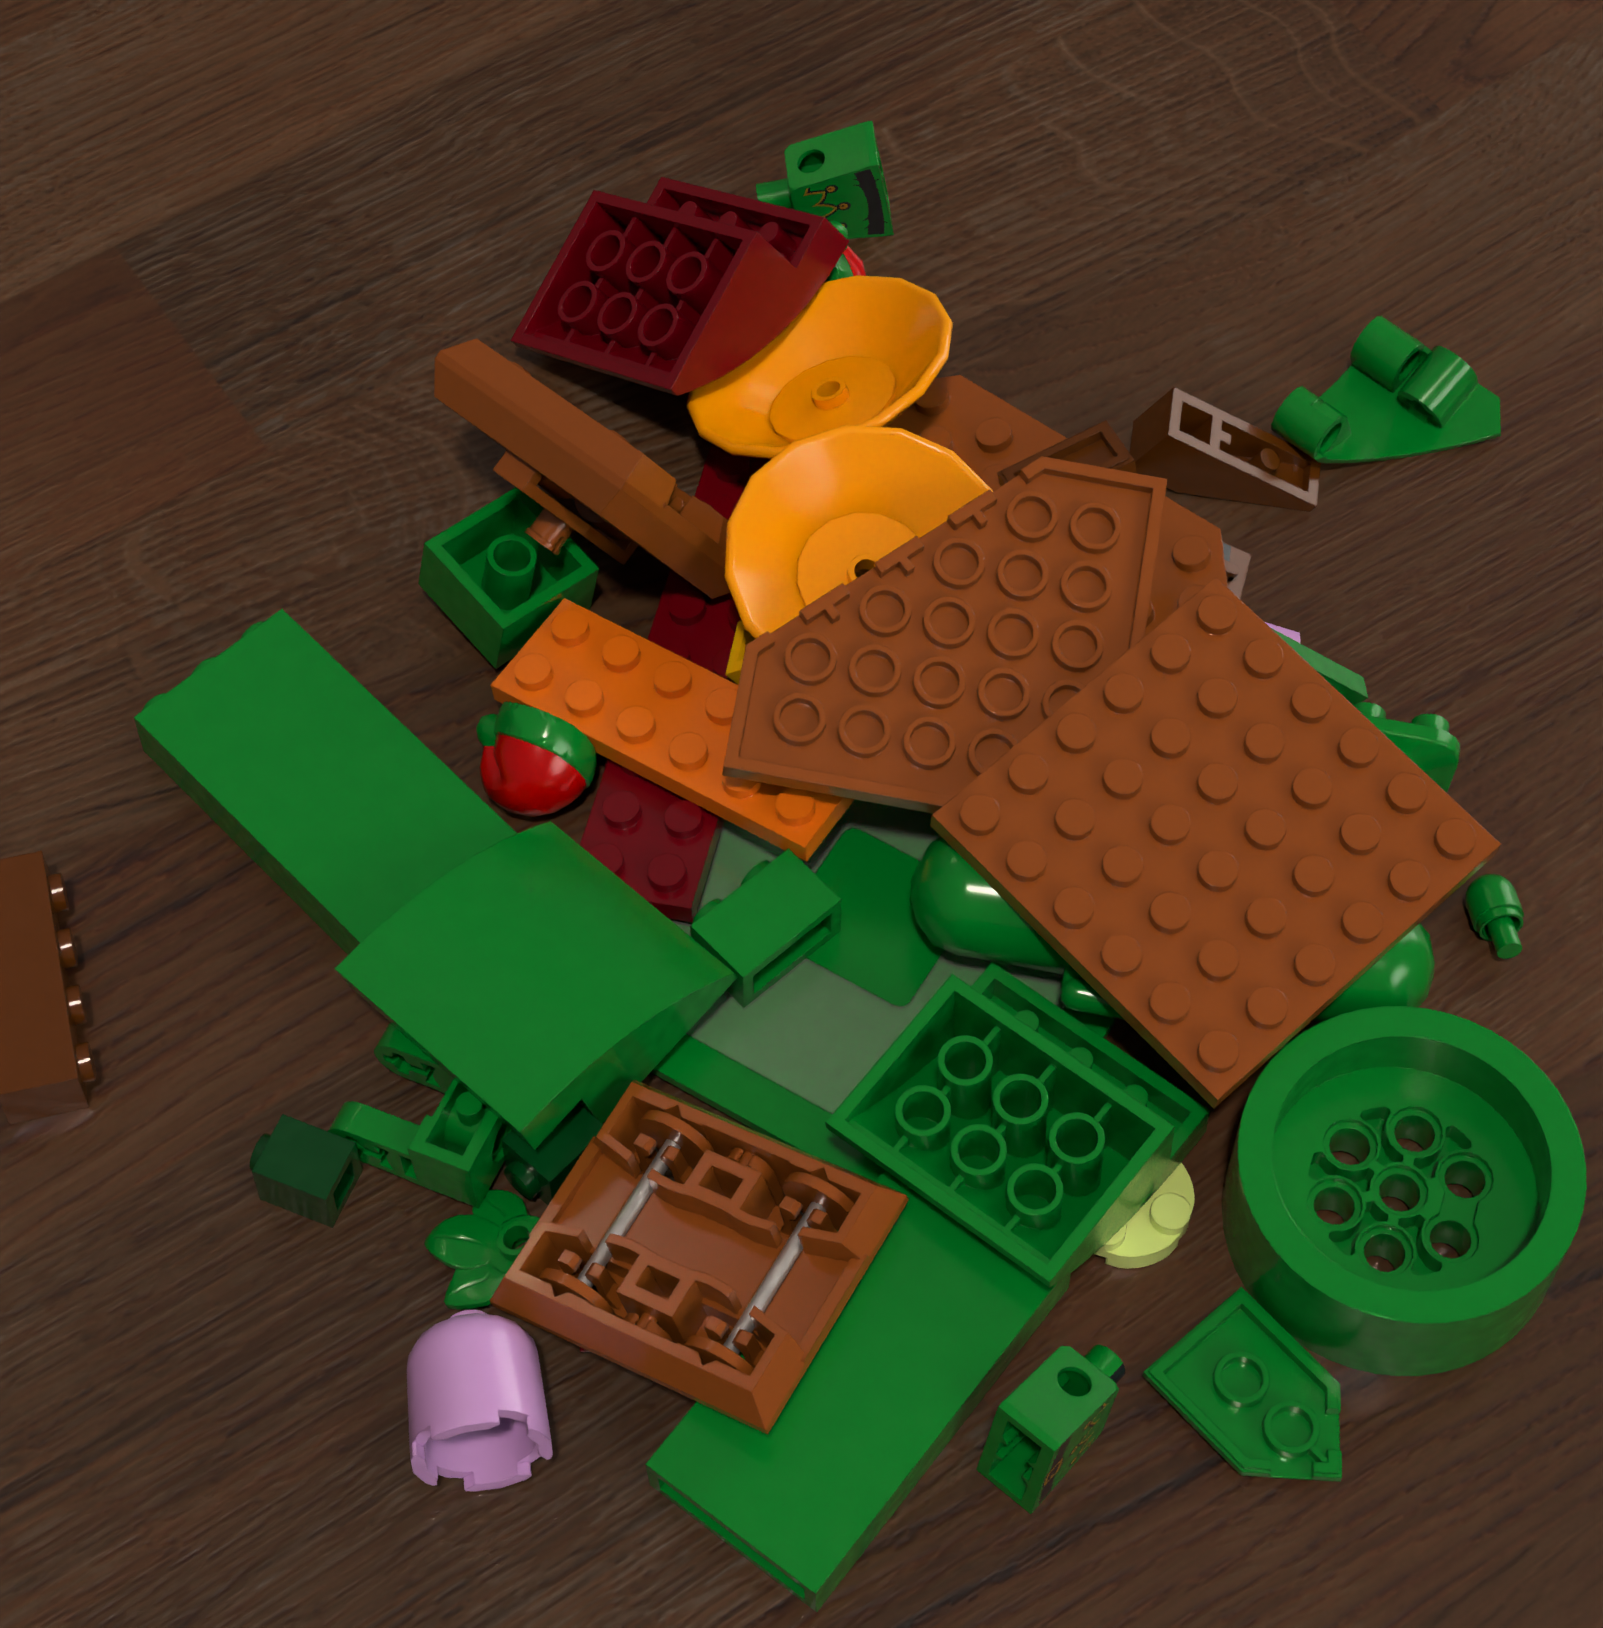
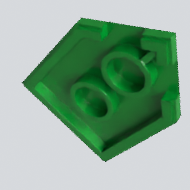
[1142,1287,1342,1482]

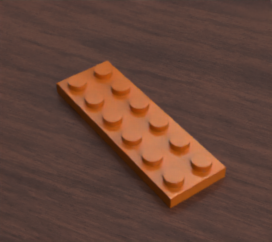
[491,598,855,862]

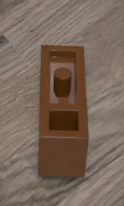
[1129,387,1321,512]

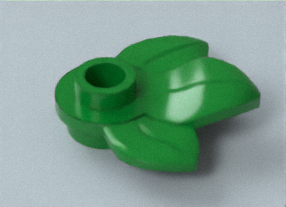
[424,1189,540,1310]

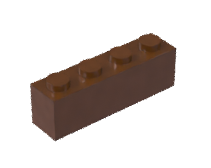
[0,851,97,1125]

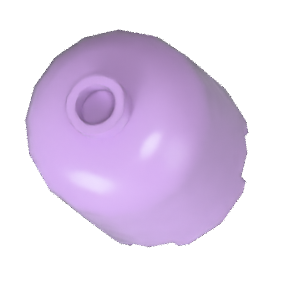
[407,1310,553,1492]

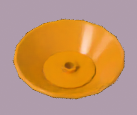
[686,275,953,459]
[724,425,993,639]

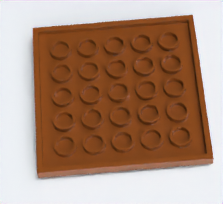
[930,577,1501,1109]

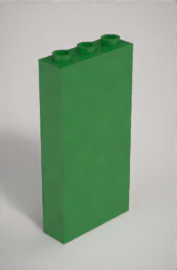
[134,609,517,955]
[645,1170,1071,1612]

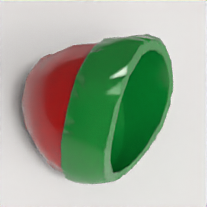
[476,701,596,817]

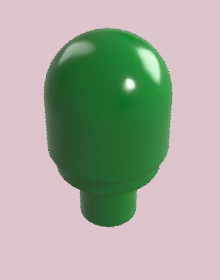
[1465,874,1524,959]

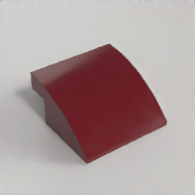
[510,177,850,396]

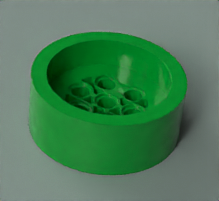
[1222,1006,1587,1376]

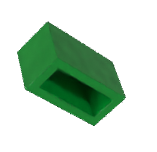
[690,848,842,1008]

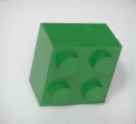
[418,487,599,669]

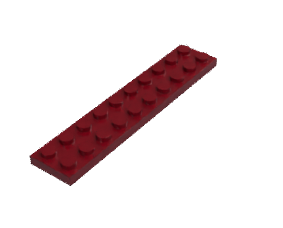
[580,444,771,922]

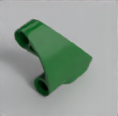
[1271,315,1501,463]

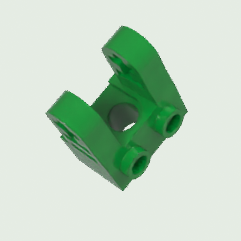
[328,1022,512,1208]

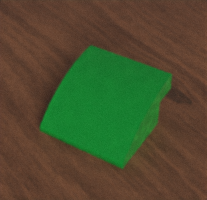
[334,821,737,1150]
[825,962,1210,1288]

